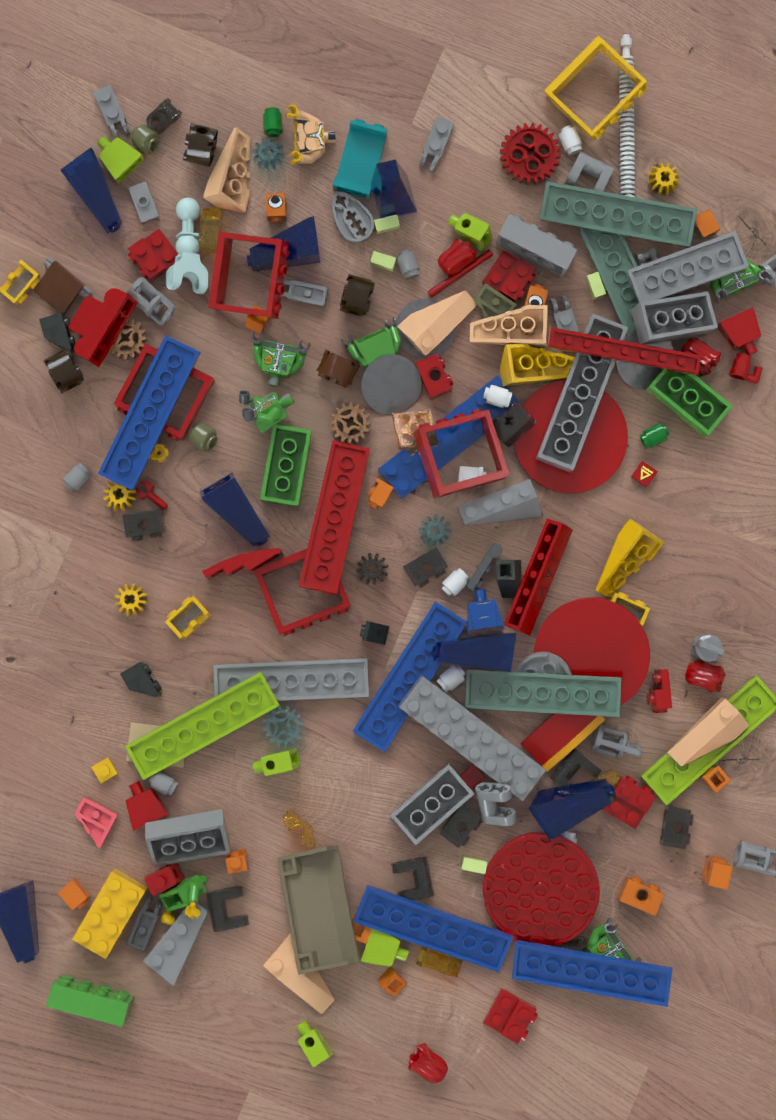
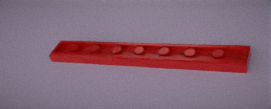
[547,327,702,375]

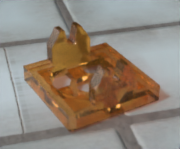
[392,410,438,455]

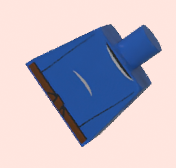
[467,589,505,635]

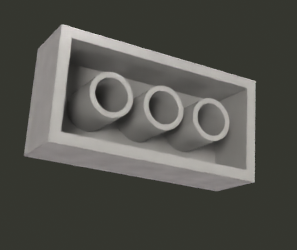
[496,215,577,278]
[631,291,718,345]
[390,763,474,845]
[145,809,231,867]

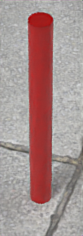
[427,249,493,298]

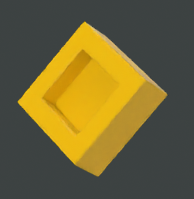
[91,757,118,784]

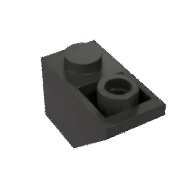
[39,313,75,353]
[496,560,521,598]
[360,621,389,645]
[120,662,162,697]

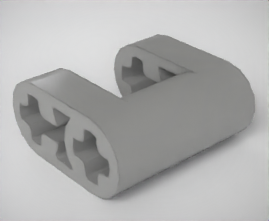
[565,152,615,191]
[475,782,517,826]

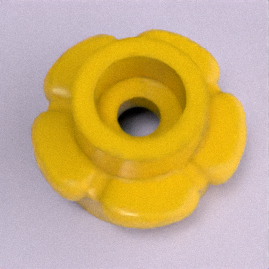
[151,444,169,462]

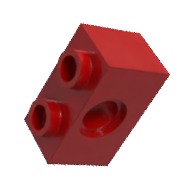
[415,354,453,400]

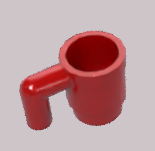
[729,353,763,384]

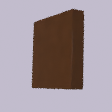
[34,261,85,315]

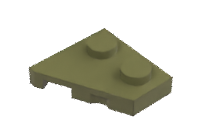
[475,283,517,318]

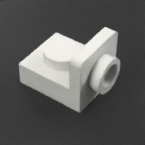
[458,466,486,488]

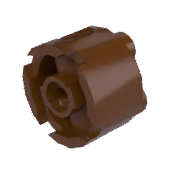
[316,349,360,388]

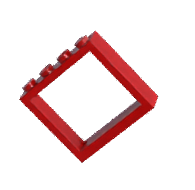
[208,231,290,319]
[114,343,215,442]
[413,409,510,499]
[254,549,351,637]

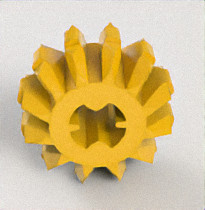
[648,162,680,195]
[103,482,136,511]
[114,583,148,616]

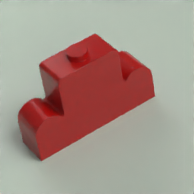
[68,288,138,367]

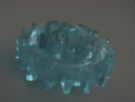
[262,705,304,747]

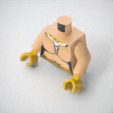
[285,105,336,165]

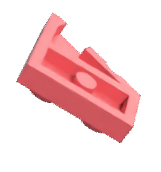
[74,796,119,848]

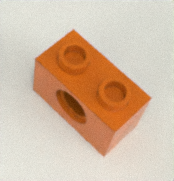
[701,856,733,890]
[617,876,665,916]

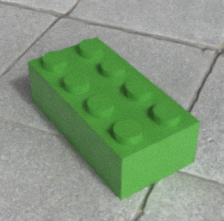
[646,369,733,438]
[260,424,312,508]
[46,975,134,1027]

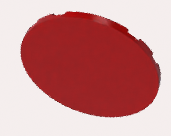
[513,380,628,494]
[534,597,650,705]
[483,832,600,946]

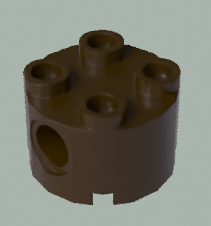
[183,123,218,167]
[339,274,375,317]
[43,349,84,394]

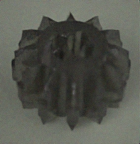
[356,553,388,585]

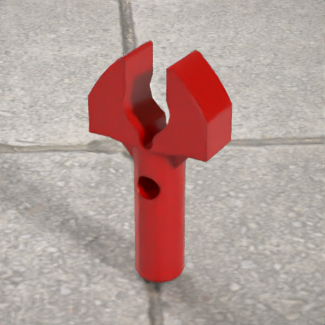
[136,481,168,510]

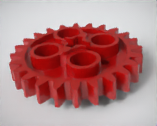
[499,122,561,185]

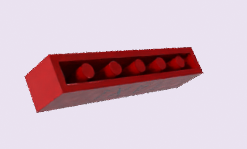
[504,518,573,636]

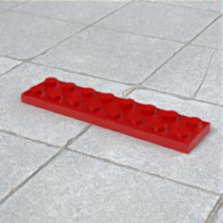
[299,440,370,595]

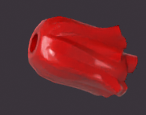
[438,239,477,275]
[681,338,721,376]
[685,661,726,693]
[408,1043,448,1083]

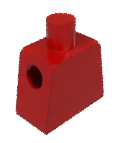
[717,307,761,356]
[125,781,169,831]
[144,863,185,896]

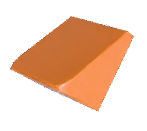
[245,305,270,333]
[378,967,407,997]

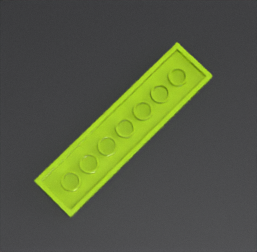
[125,671,280,780]
[640,675,776,806]

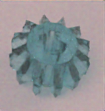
[252,137,284,170]
[419,514,451,547]

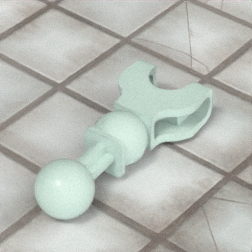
[166,198,208,294]

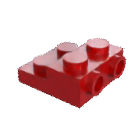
[128,229,178,282]
[482,250,536,303]
[646,669,672,713]
[602,775,656,830]
[483,988,538,1044]

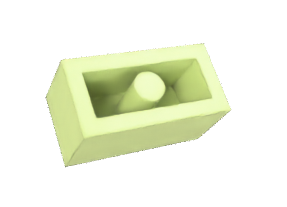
[374,215,400,234]
[370,251,396,272]
[586,272,606,300]
[461,856,488,874]

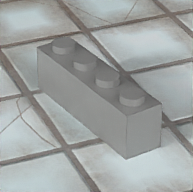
[457,479,542,526]

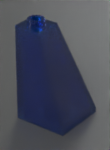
[60,147,123,234]
[371,159,417,219]
[247,216,320,272]
[200,473,270,546]
[432,632,516,672]
[529,779,616,840]
[0,880,39,964]

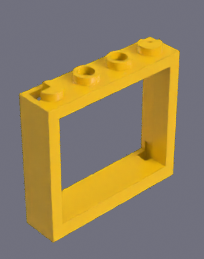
[544,35,648,141]

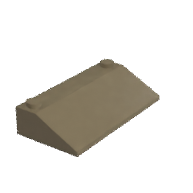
[278,845,360,975]

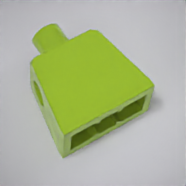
[97,136,144,185]
[448,213,493,252]
[253,747,301,776]
[361,929,409,967]
[296,1020,334,1068]

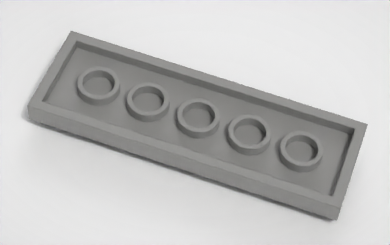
[627,231,749,304]

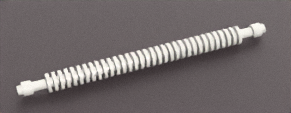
[619,34,635,237]

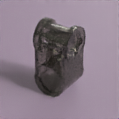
[146,98,182,134]

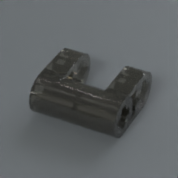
[550,748,602,801]
[391,856,434,900]
[206,885,249,932]

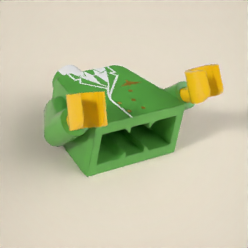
[159,874,208,926]

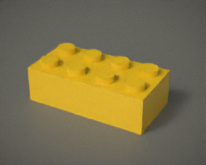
[72,868,148,959]

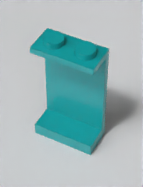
[333,119,387,199]

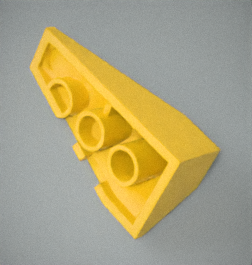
[500,343,574,387]
[595,519,665,598]

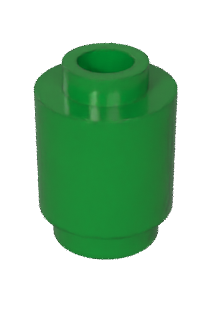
[263,107,283,138]
[639,423,669,449]

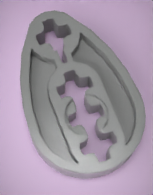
[332,192,374,244]

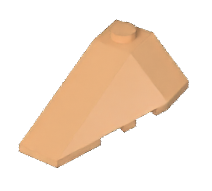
[203,127,250,213]
[397,290,478,356]
[469,305,548,348]
[667,698,749,766]
[263,933,335,1014]

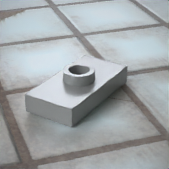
[128,181,160,224]

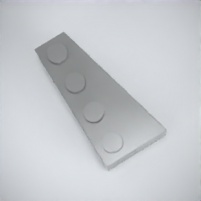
[143,899,210,986]

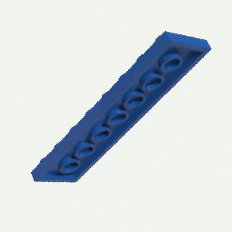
[98,335,201,491]
[378,375,521,499]
[352,601,467,752]
[353,885,513,972]
[512,940,673,1007]

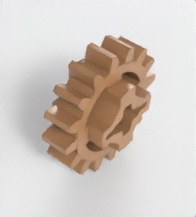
[111,319,148,360]
[329,402,371,444]

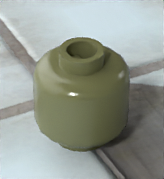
[131,124,160,153]
[188,423,218,451]

